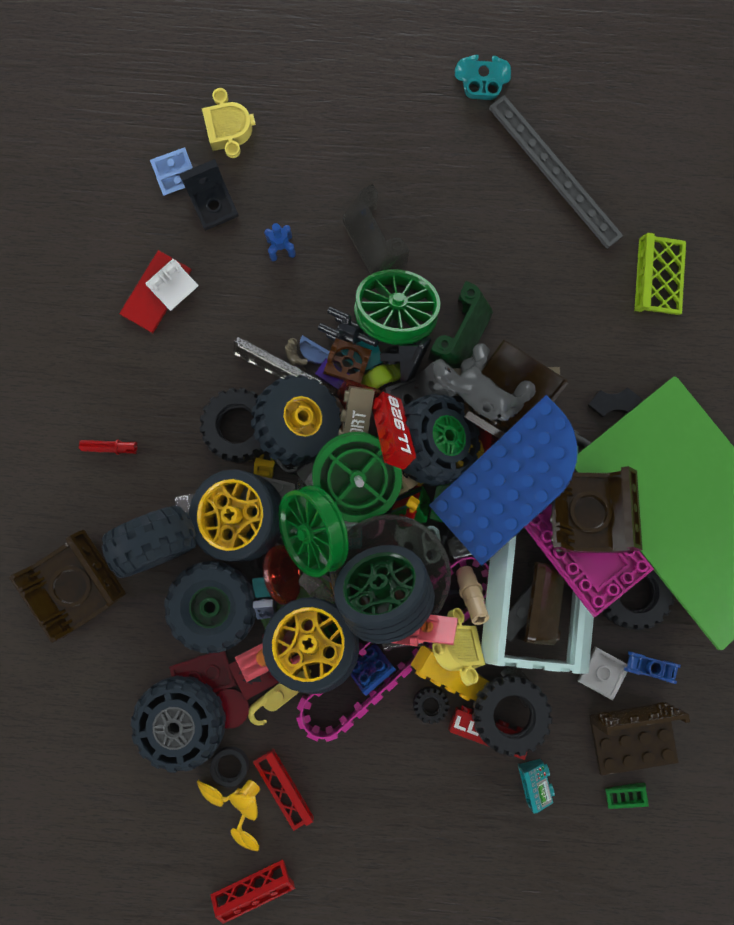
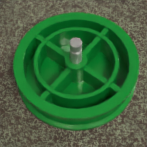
[312,432,402,523]

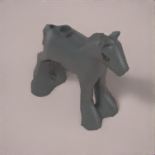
[433,343,536,421]

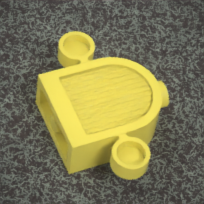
[202,88,256,158]
[432,608,485,686]

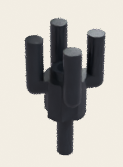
[318,307,379,347]

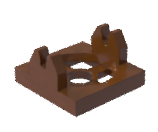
[323,338,372,386]

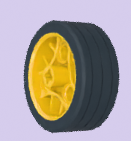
[189,469,282,562]
[263,597,359,694]

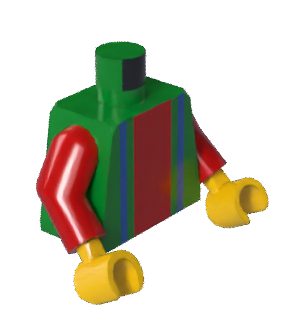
[385,482,432,528]

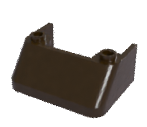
[518,562,567,646]

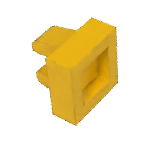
[254,454,275,479]

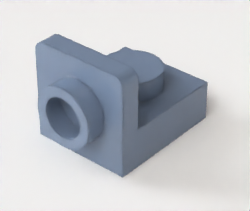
[253,598,277,619]

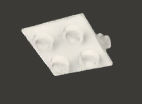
[145,259,199,311]

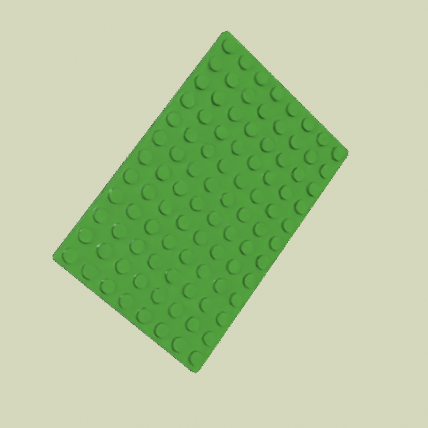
[575,377,734,650]

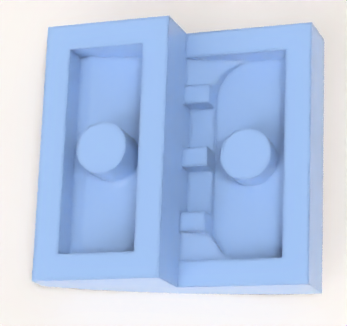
[150,147,193,196]

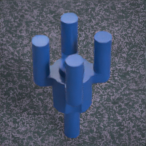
[264,223,296,261]

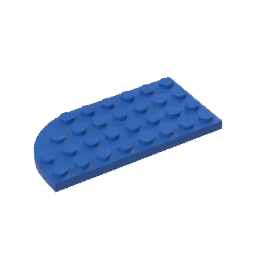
[429,395,578,565]

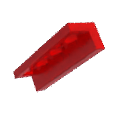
[253,748,314,831]
[210,860,295,924]

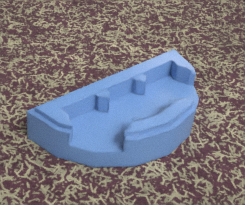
[300,335,330,364]

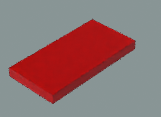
[119,250,191,333]

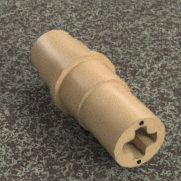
[456,566,489,625]

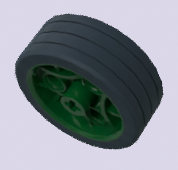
[334,545,435,644]

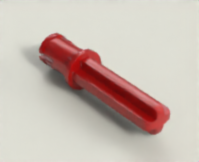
[79,440,138,455]

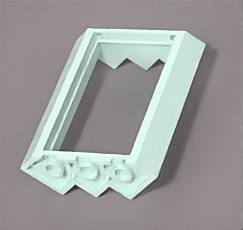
[481,536,594,674]

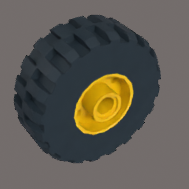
[251,375,342,466]

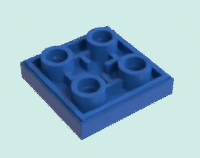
[351,643,396,696]

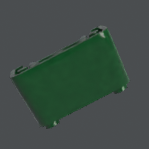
[428,281,493,369]

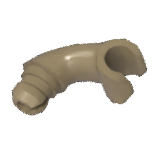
[285,338,308,372]

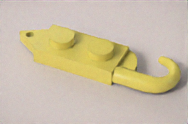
[248,670,311,726]

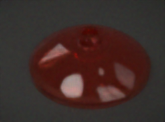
[263,545,301,605]

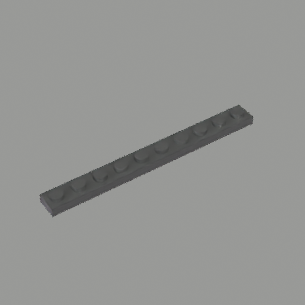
[489,95,623,249]

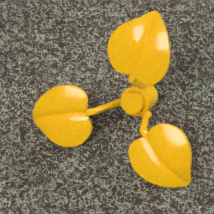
[197,779,260,852]

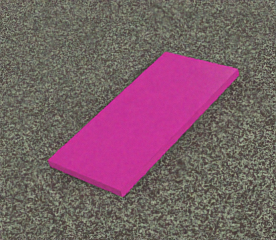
[525,471,654,617]

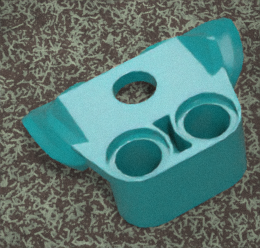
[455,55,511,100]

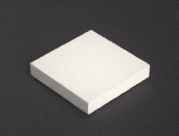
[577,647,627,701]

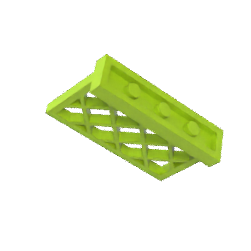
[634,233,686,315]

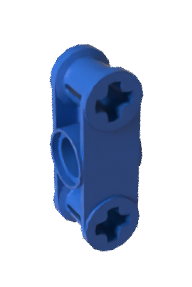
[624,651,681,684]

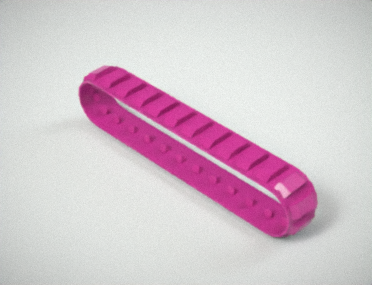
[296,555,489,742]

